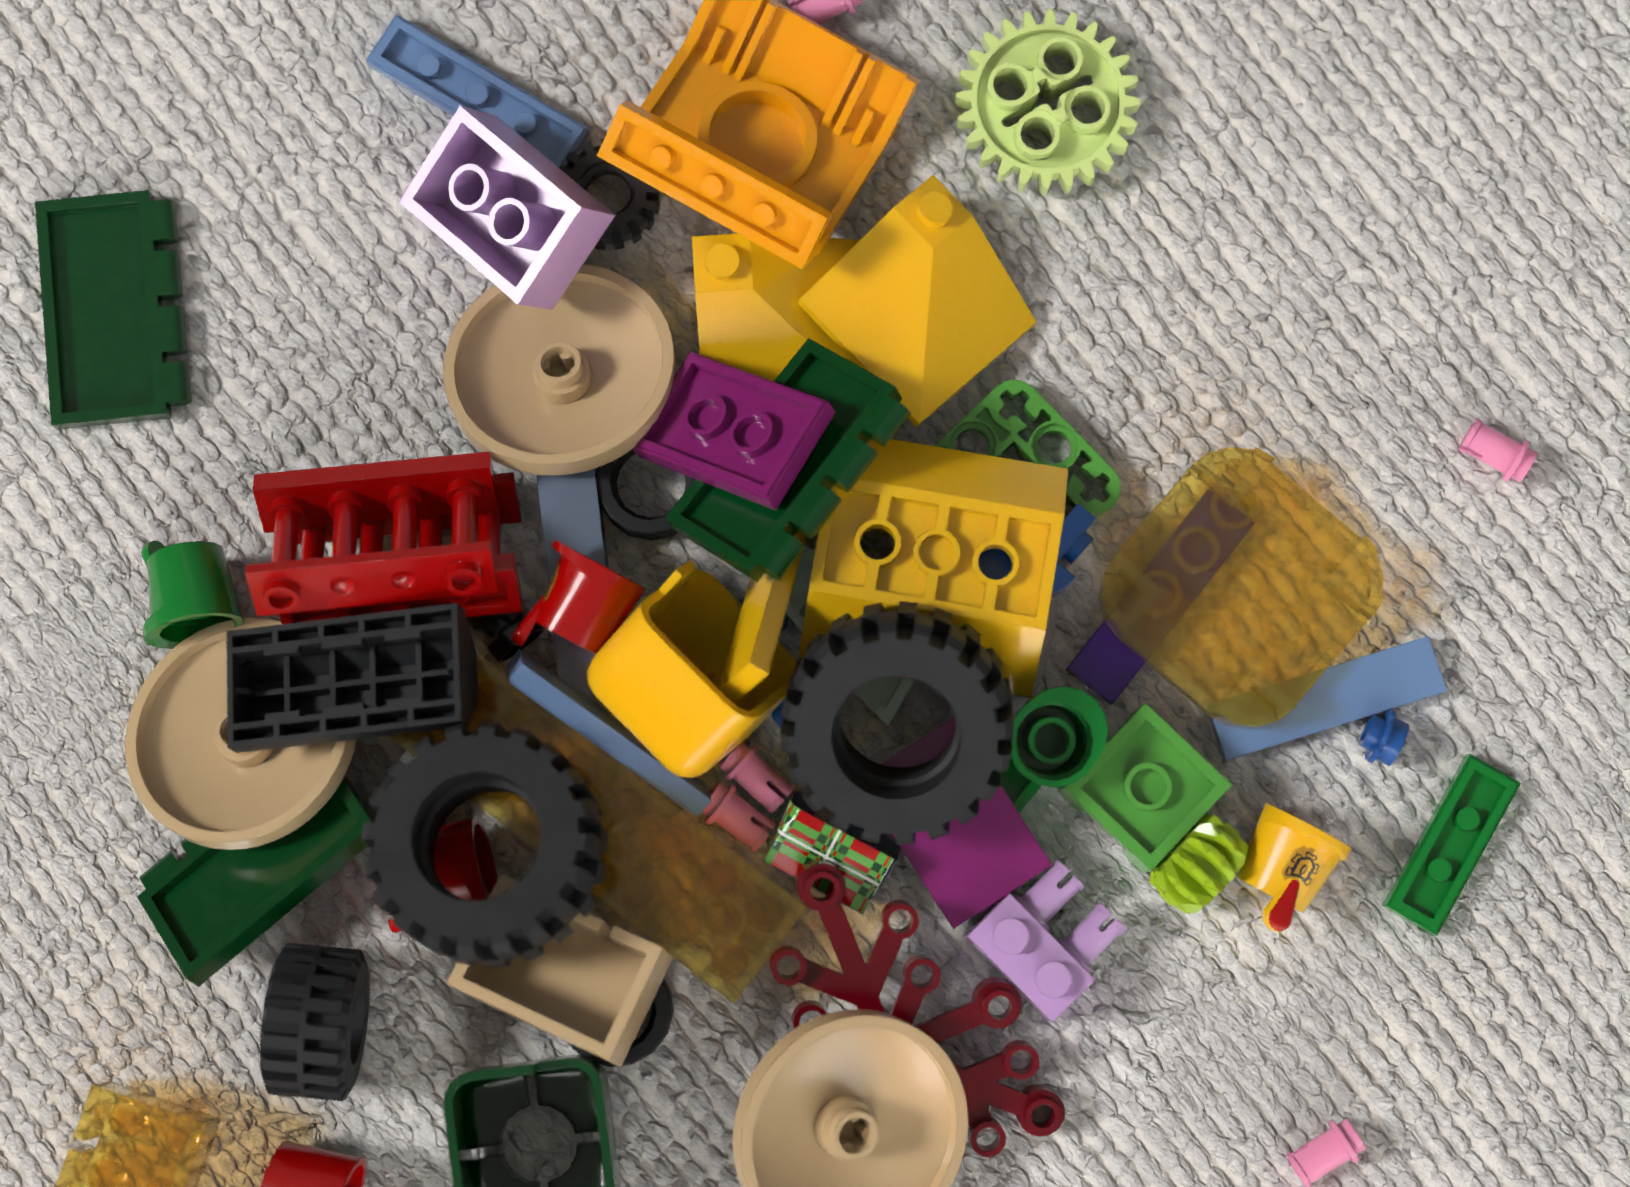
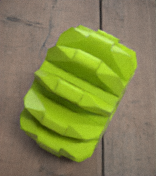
[1149,814,1249,914]

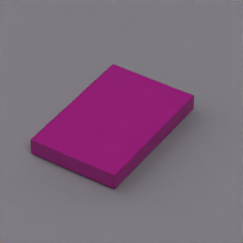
[633,352,836,510]
[881,716,1052,929]

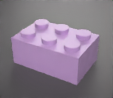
[399,106,615,310]

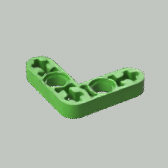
[934,379,1121,517]

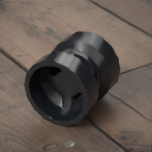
[467,609,545,664]

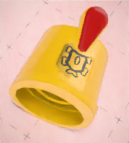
[1235,803,1352,932]

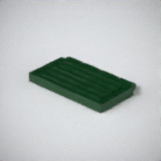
[35,190,191,430]
[665,338,910,583]
[137,776,375,987]

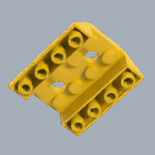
[798,439,1068,698]

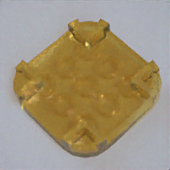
[1098,447,1384,729]

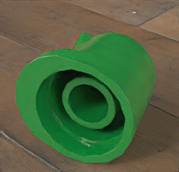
[141,540,244,649]
[1011,686,1108,788]

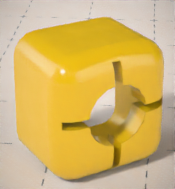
[587,560,797,778]

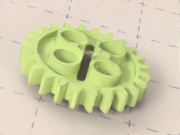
[954,9,1141,196]

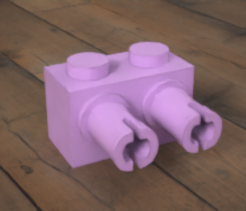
[964,860,1126,1022]

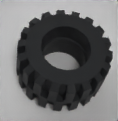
[260,943,370,1101]

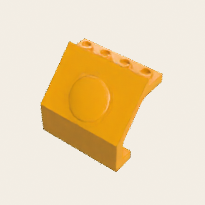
[597,0,920,269]

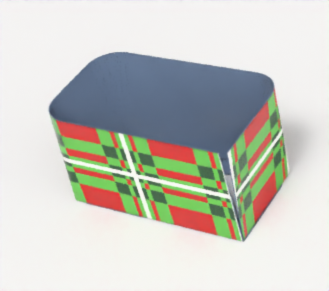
[764,791,901,915]

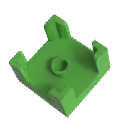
[1058,703,1232,873]

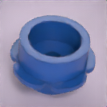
[1358,710,1409,766]

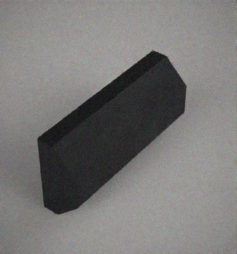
[226,603,478,753]

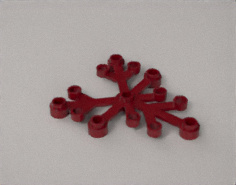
[770,859,1065,1157]

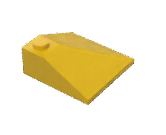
[798,175,1037,428]
[692,234,859,381]

